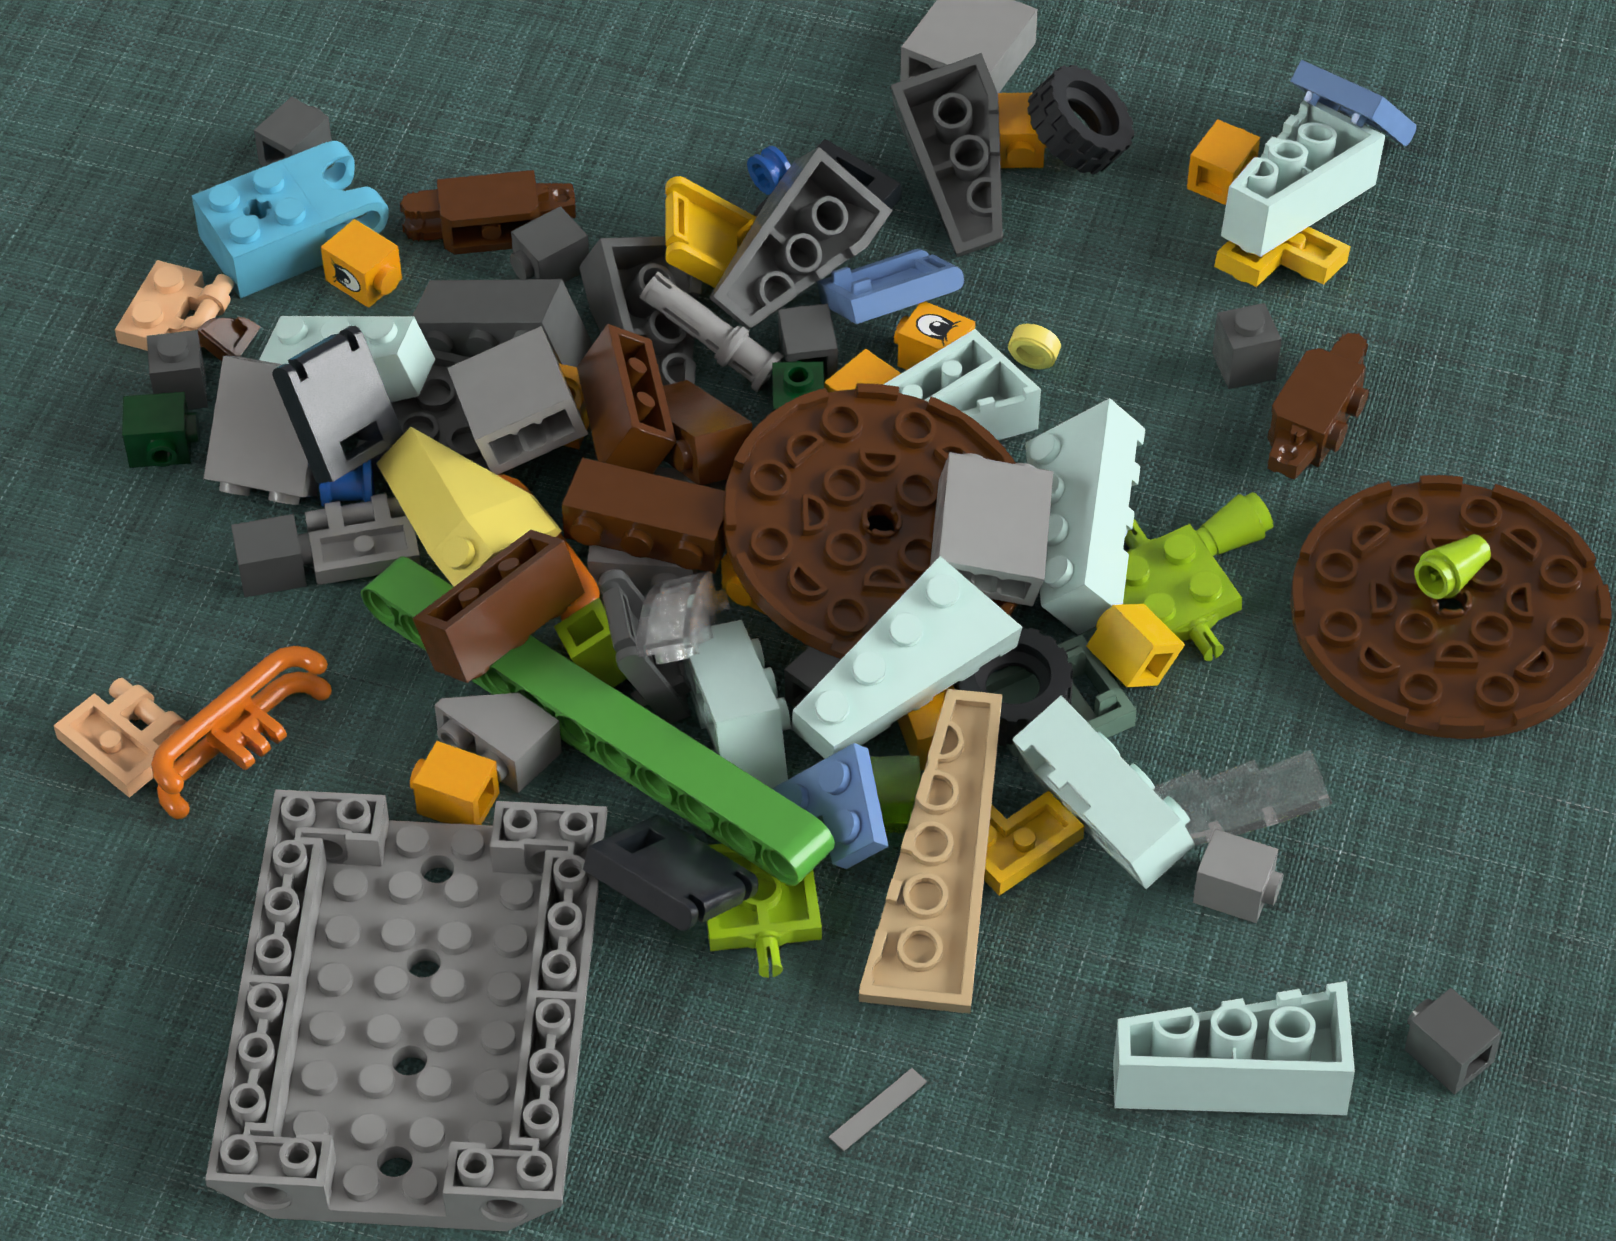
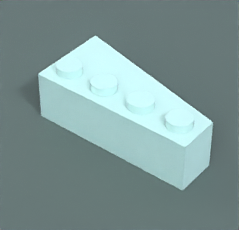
[1221,100,1385,257]
[1025,398,1145,635]
[791,556,1022,759]
[1113,981,1355,1115]

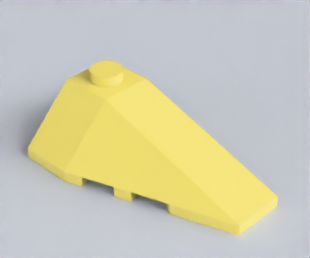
[376,427,562,587]

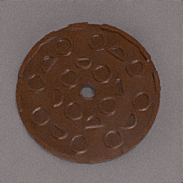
[722,383,1018,659]
[1290,475,1612,739]

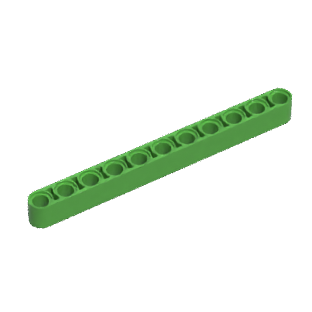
[361,556,835,886]

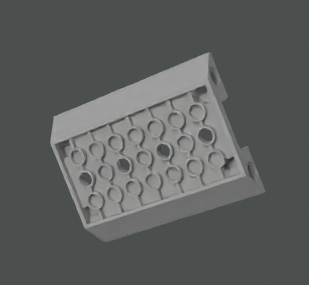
[205,789,607,1231]

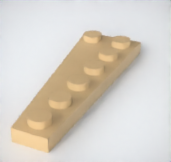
[859,689,1002,1014]

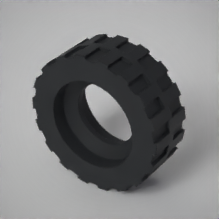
[1027,65,1134,174]
[953,628,1073,747]

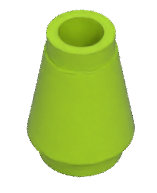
[1195,492,1273,556]
[1414,534,1491,599]

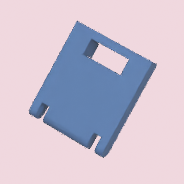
[1290,60,1416,146]
[817,249,964,324]

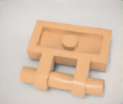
[115,260,234,351]
[54,678,197,798]

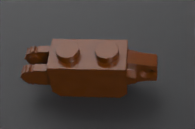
[400,170,576,255]
[1267,332,1369,480]

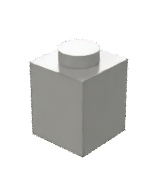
[1193,829,1284,923]

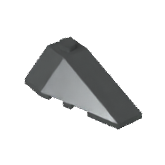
[891,53,1003,257]
[710,147,893,329]
[579,236,702,386]

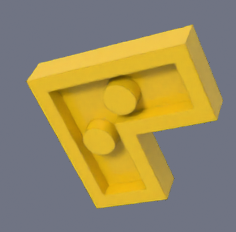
[1214,227,1351,287]
[984,790,1085,896]

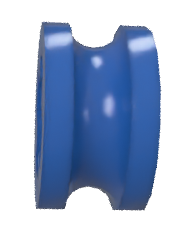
[747,146,791,195]

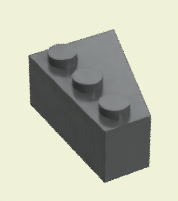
[412,279,593,367]

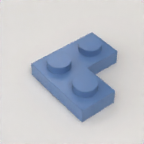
[772,743,888,869]

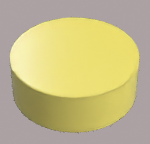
[1008,324,1061,369]

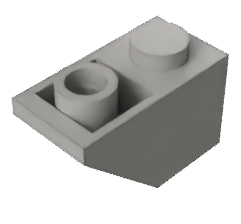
[434,693,562,793]

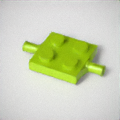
[1123,519,1242,661]
[706,844,822,978]

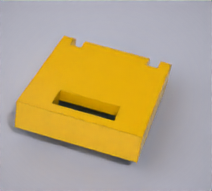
[665,176,757,288]

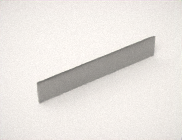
[829,1068,927,1151]

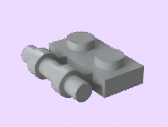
[305,493,421,585]

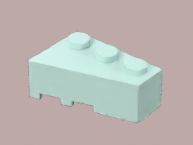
[259,316,435,402]
[883,329,1041,440]
[679,620,791,788]
[1012,696,1195,889]

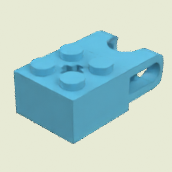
[192,141,389,299]

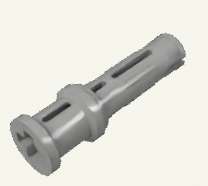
[640,272,784,392]

